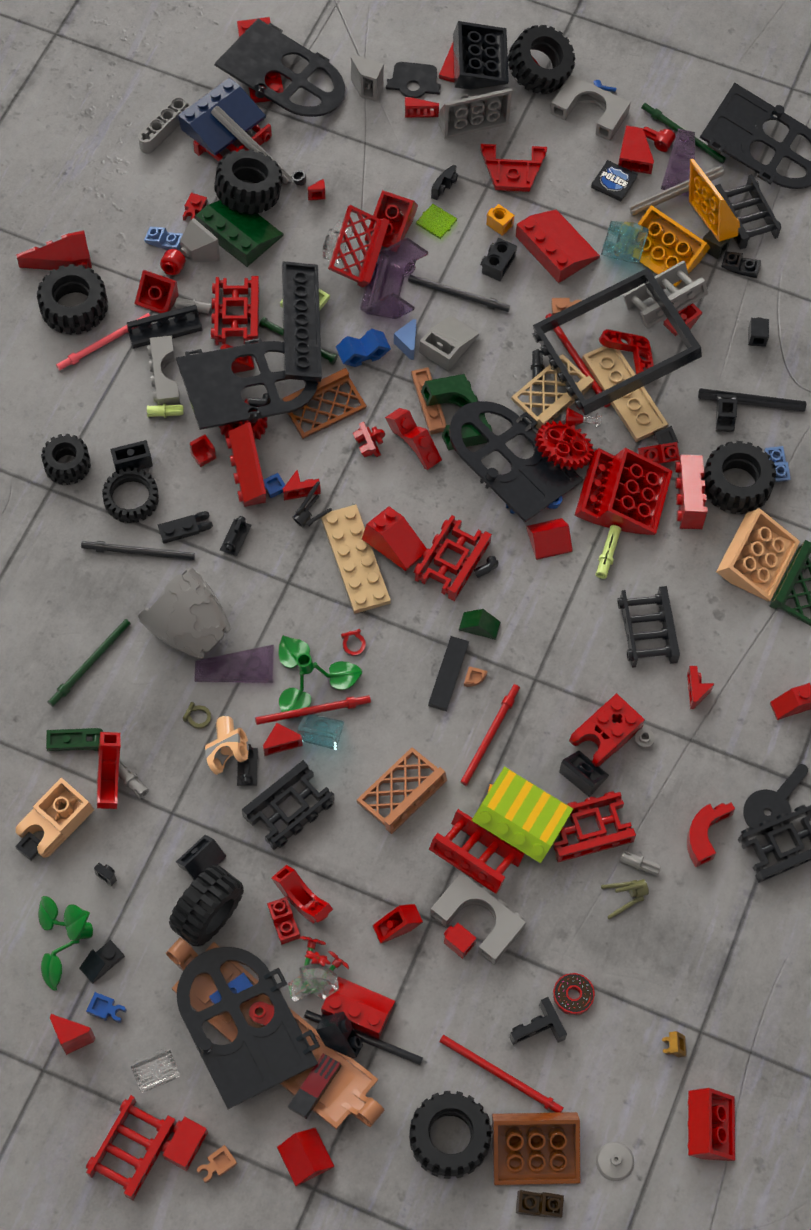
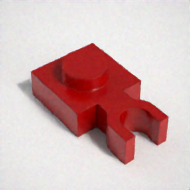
[183,193,208,220]

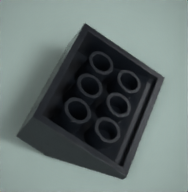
[453,21,509,90]

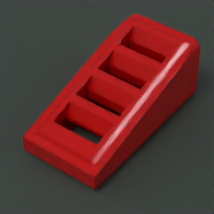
[405,97,439,118]

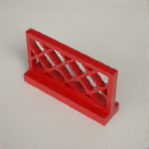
[328,205,390,288]

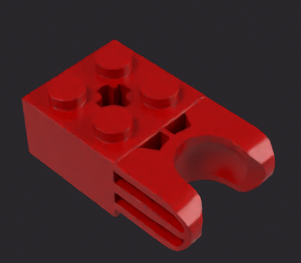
[569,693,645,767]

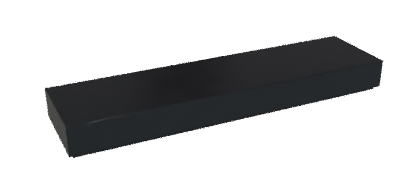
[428,636,469,711]

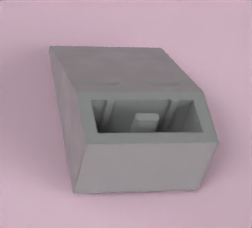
[419,315,480,371]

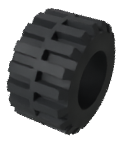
[41,434,91,485]

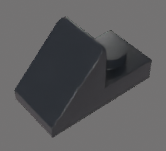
[79,940,125,984]

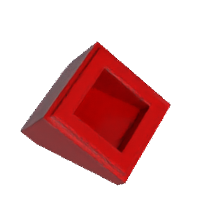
[308,179,325,200]

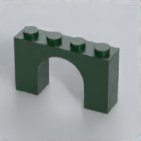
[421,374,492,451]

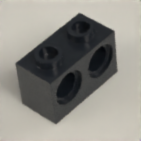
[480,238,517,281]

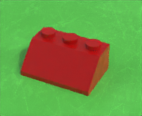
[321,977,396,1039]
[688,1088,735,1161]

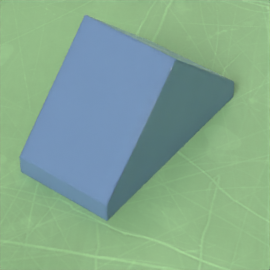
[394,319,416,360]

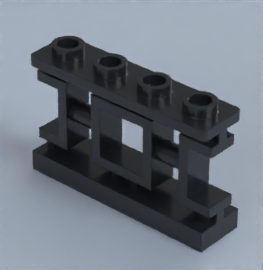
[242,760,335,850]
[738,805,811,883]

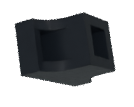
[716,394,737,432]

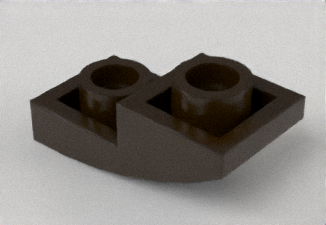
[516,1190,564,1218]

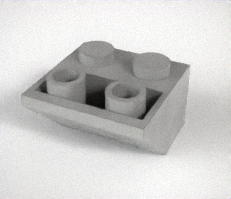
[351,54,384,101]

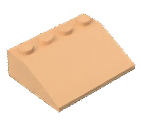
[716,508,800,601]

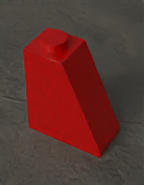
[618,126,654,174]

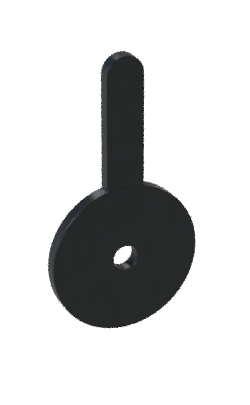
[743,764,808,835]

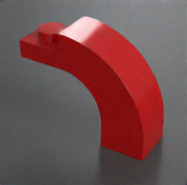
[687,802,735,867]
[271,865,333,924]

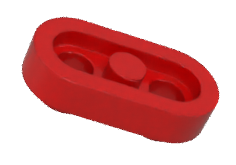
[249,1001,274,1026]

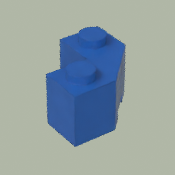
[336,329,391,367]

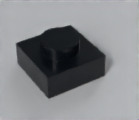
[654,426,679,445]
[15,832,41,861]
[94,863,117,886]

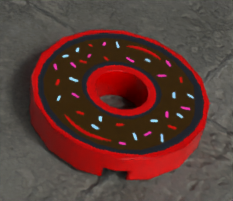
[553,973,595,1015]

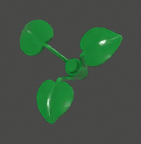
[279,635,363,712]
[38,896,93,991]

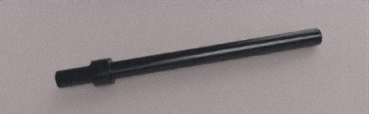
[408,275,510,312]
[81,541,195,560]
[304,1010,423,1065]

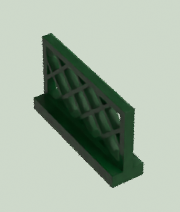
[769,540,811,626]

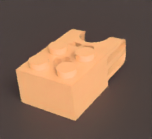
[16,778,94,858]

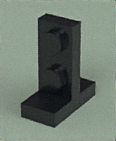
[509,997,567,1045]

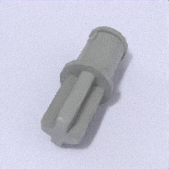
[175,298,211,314]
[620,850,661,875]

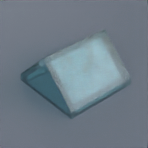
[298,714,344,750]

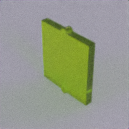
[416,204,457,239]

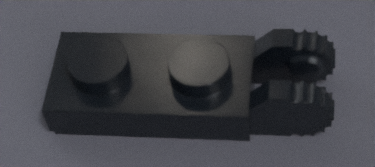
[158,511,213,544]

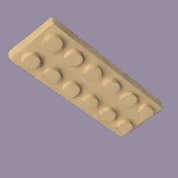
[582,346,669,442]
[321,504,391,614]

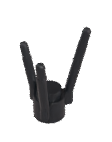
[292,482,332,527]

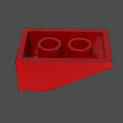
[364,190,418,251]
[362,506,427,571]

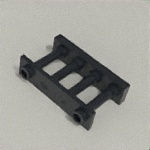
[715,174,781,250]
[617,586,680,668]

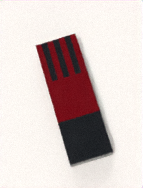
[288,1053,342,1119]

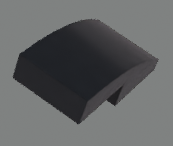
[431,165,458,200]
[721,251,761,278]

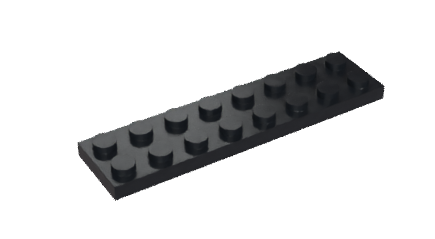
[282,261,322,382]

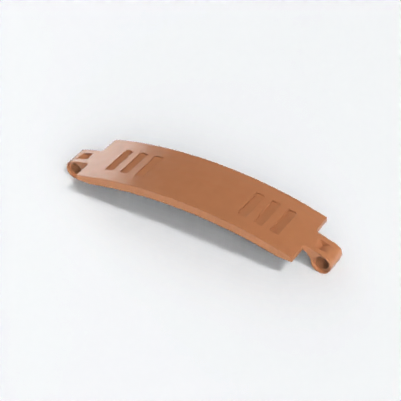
[166,937,385,1130]

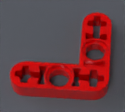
[599,329,654,374]

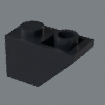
[316,1011,363,1058]

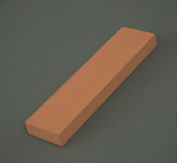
[411,367,447,435]

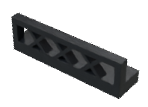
[126,304,202,349]

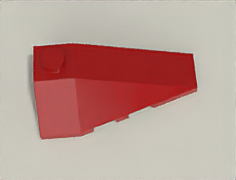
[16,230,92,270]

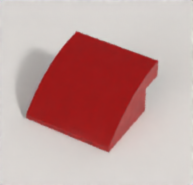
[574,448,673,535]

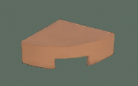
[464,666,487,687]

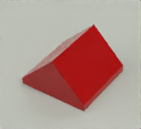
[134,270,179,313]
[526,518,573,560]
[50,1014,95,1055]
[277,1127,334,1186]

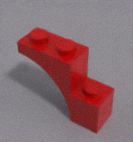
[385,408,442,470]
[97,732,121,809]

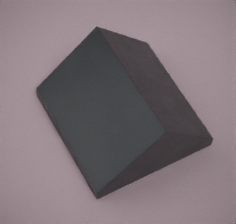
[559,751,609,797]

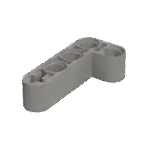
[138,97,192,153]

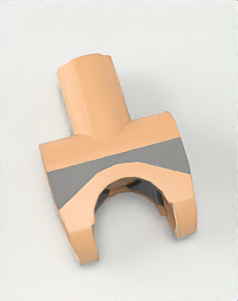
[205,716,249,775]

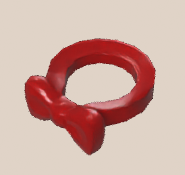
[341,629,366,656]

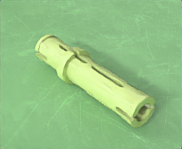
[595,525,621,579]

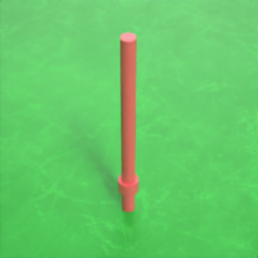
[56,313,150,371]

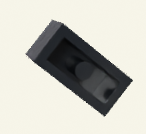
[110,440,153,474]

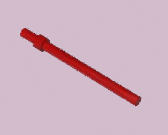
[460,684,520,786]
[255,695,371,725]

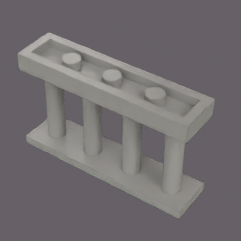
[623,260,708,329]

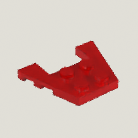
[480,144,547,192]

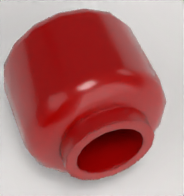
[160,249,186,275]

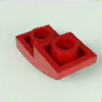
[638,442,680,464]
[267,897,300,945]

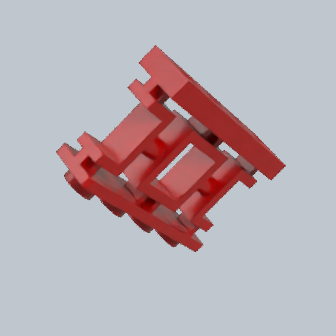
[211,276,259,345]
[414,515,492,601]
[553,791,636,863]

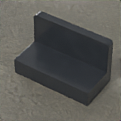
[176,835,226,880]

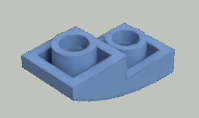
[144,227,183,251]
[764,446,791,482]

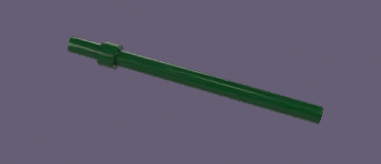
[641,103,726,164]
[47,619,131,707]

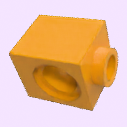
[486,204,515,236]

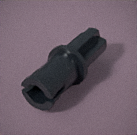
[530,349,545,385]

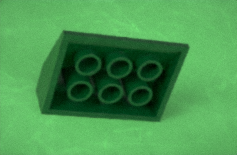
[196,200,284,267]

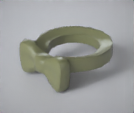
[183,702,211,729]

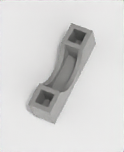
[147,335,180,405]

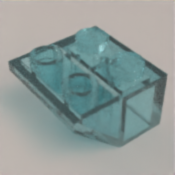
[601,221,649,263]

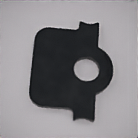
[386,62,441,98]

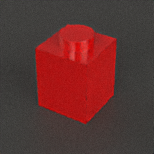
[444,923,477,959]

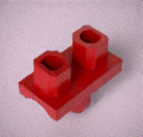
[353,421,385,457]

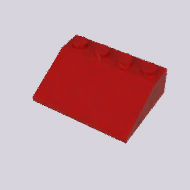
[515,209,600,283]

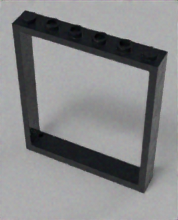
[532,268,702,415]

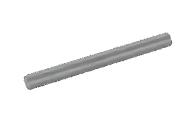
[211,106,292,184]
[629,166,725,215]

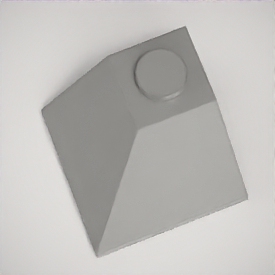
[180,218,220,262]

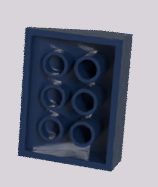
[178,78,266,156]

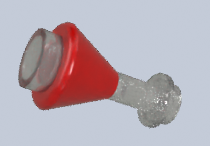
[561,407,602,428]

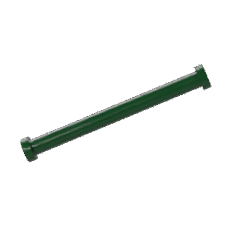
[259,317,338,365]

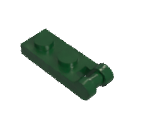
[46,728,103,751]

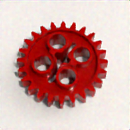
[535,420,594,470]

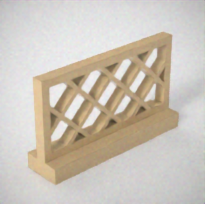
[511,354,594,429]

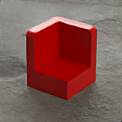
[189,434,216,467]

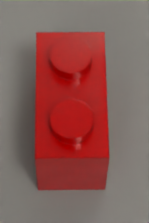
[162,1116,208,1171]

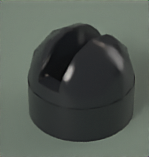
[292,170,306,186]

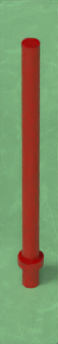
[545,313,611,408]
[439,1035,564,1113]

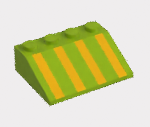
[472,766,573,863]

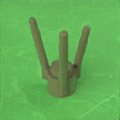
[601,879,649,919]

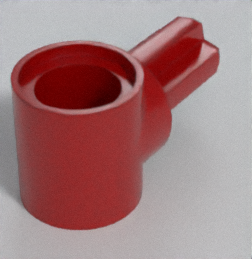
[643,127,676,152]

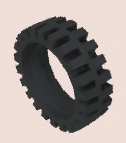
[102,467,159,523]

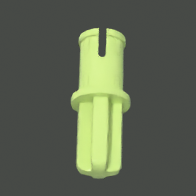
[147,403,184,418]

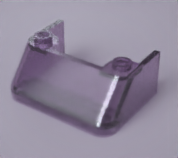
[360,237,428,319]

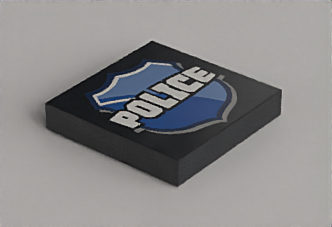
[591,160,638,202]

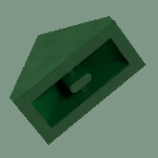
[459,609,501,640]

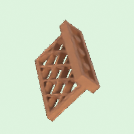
[357,747,447,834]

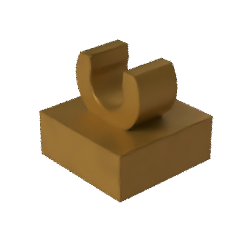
[662,1031,686,1057]

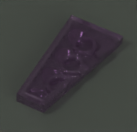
[661,128,695,196]
[194,645,274,683]

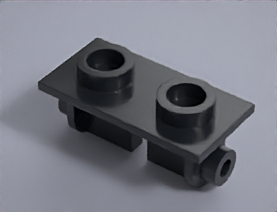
[220,516,252,556]
[237,744,258,786]

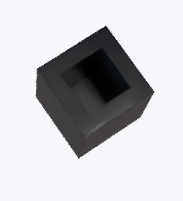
[748,317,769,347]

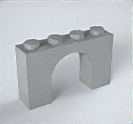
[550,75,631,141]
[430,872,526,965]

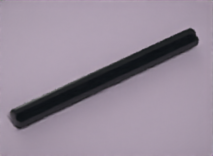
[698,388,807,412]

